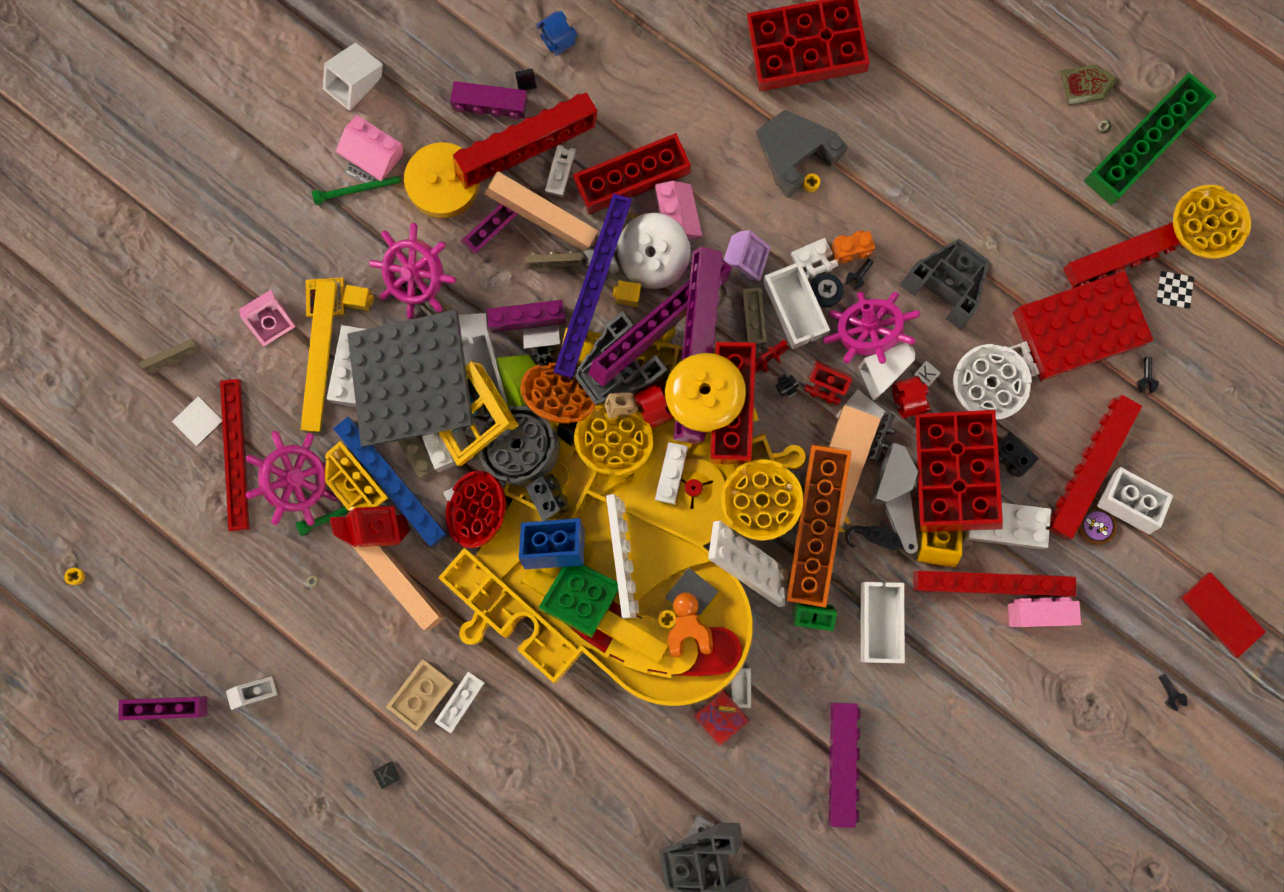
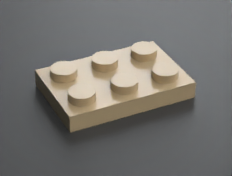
[386,659,454,732]

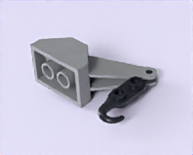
[845,443,918,554]

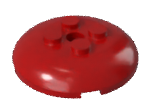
[445,470,506,548]

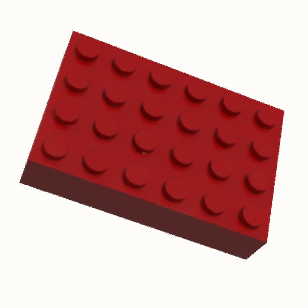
[747,0,870,92]
[1012,271,1154,382]
[915,410,1003,532]

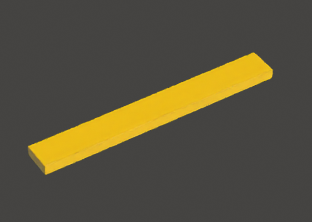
[300,280,337,432]
[521,569,668,665]

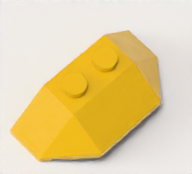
[325,441,388,511]

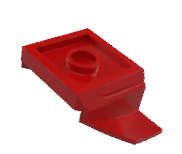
[330,506,410,547]

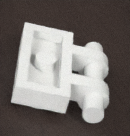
[790,238,838,280]

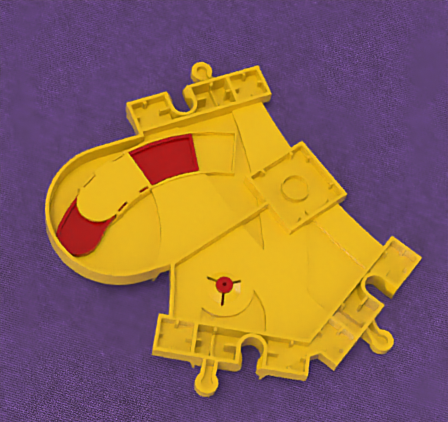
[438,325,806,706]

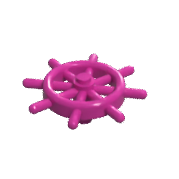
[369,223,456,319]
[823,292,920,364]
[246,431,338,526]

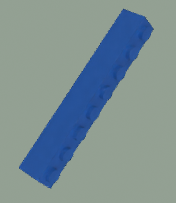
[333,417,449,548]

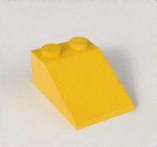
[917,528,962,568]

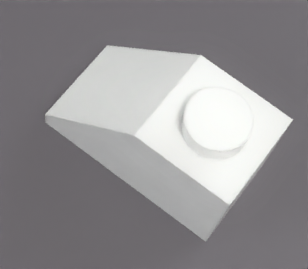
[226,676,277,710]

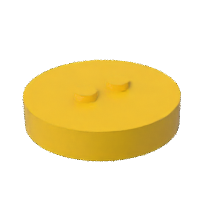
[404,142,480,218]

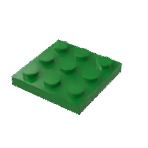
[538,565,619,638]

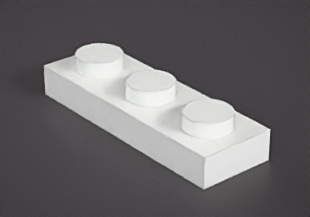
[655,442,688,505]
[435,672,485,733]

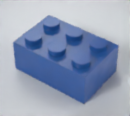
[519,518,585,570]

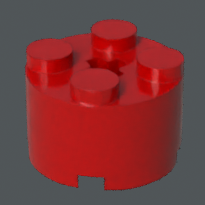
[892,376,931,419]
[635,382,675,428]

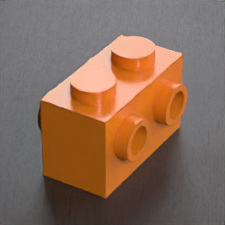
[831,230,875,264]

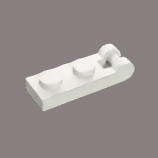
[545,145,576,198]

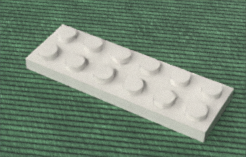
[606,494,639,619]
[708,521,789,607]

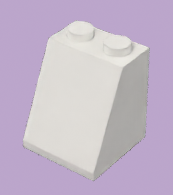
[323,43,383,111]
[858,343,915,401]

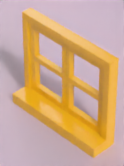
[439,361,519,466]

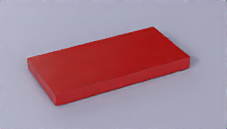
[1181,572,1266,658]

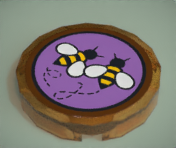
[1078,506,1118,545]

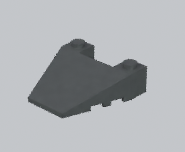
[756,110,848,198]
[900,239,989,330]
[574,311,671,405]
[659,823,752,892]

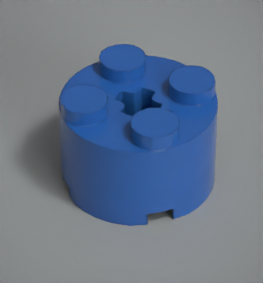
[536,11,577,56]

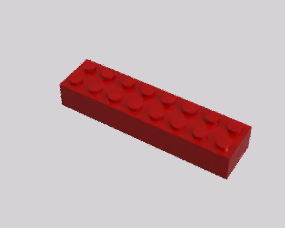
[453,92,598,190]

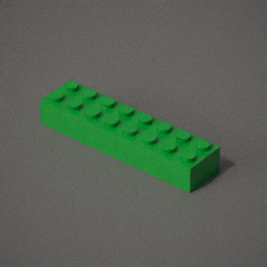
[1084,72,1217,205]

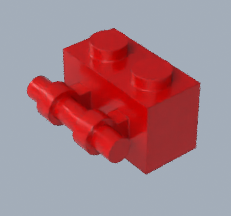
[803,360,853,405]

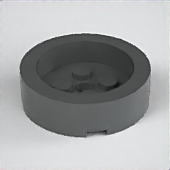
[478,405,560,487]

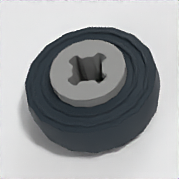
[810,274,843,308]

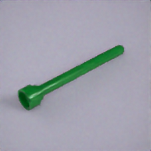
[312,176,401,206]
[296,507,349,536]

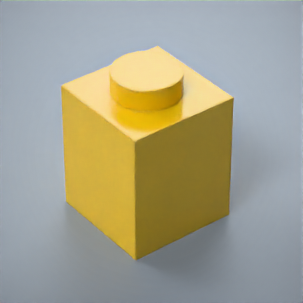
[613,280,641,307]
[342,285,374,311]

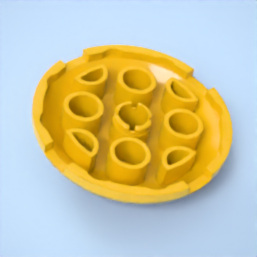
[1173,185,1251,259]
[665,353,746,432]
[574,403,653,476]
[721,459,803,541]

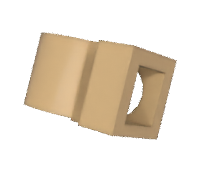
[604,393,638,419]

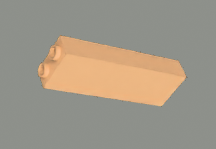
[484,171,598,251]
[828,405,881,527]
[352,546,445,631]

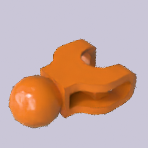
[668,592,713,658]

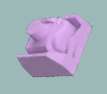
[724,230,771,281]

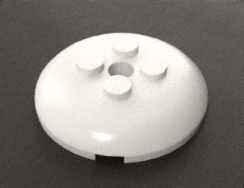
[617,213,691,289]
[953,344,1032,420]

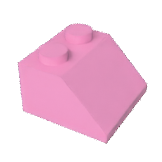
[239,290,295,347]

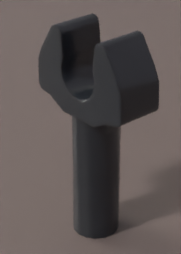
[845,258,874,291]
[1137,357,1159,393]
[1158,674,1187,711]

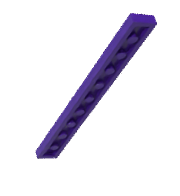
[554,193,632,379]

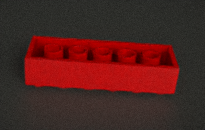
[573,133,691,215]
[710,342,757,465]

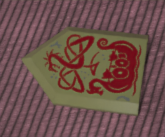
[1060,65,1118,105]

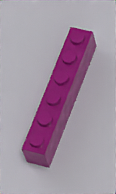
[829,702,861,828]

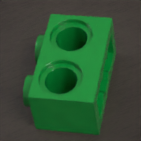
[791,602,837,631]

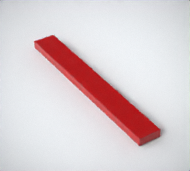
[220,379,250,532]

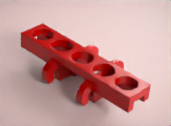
[756,339,789,373]

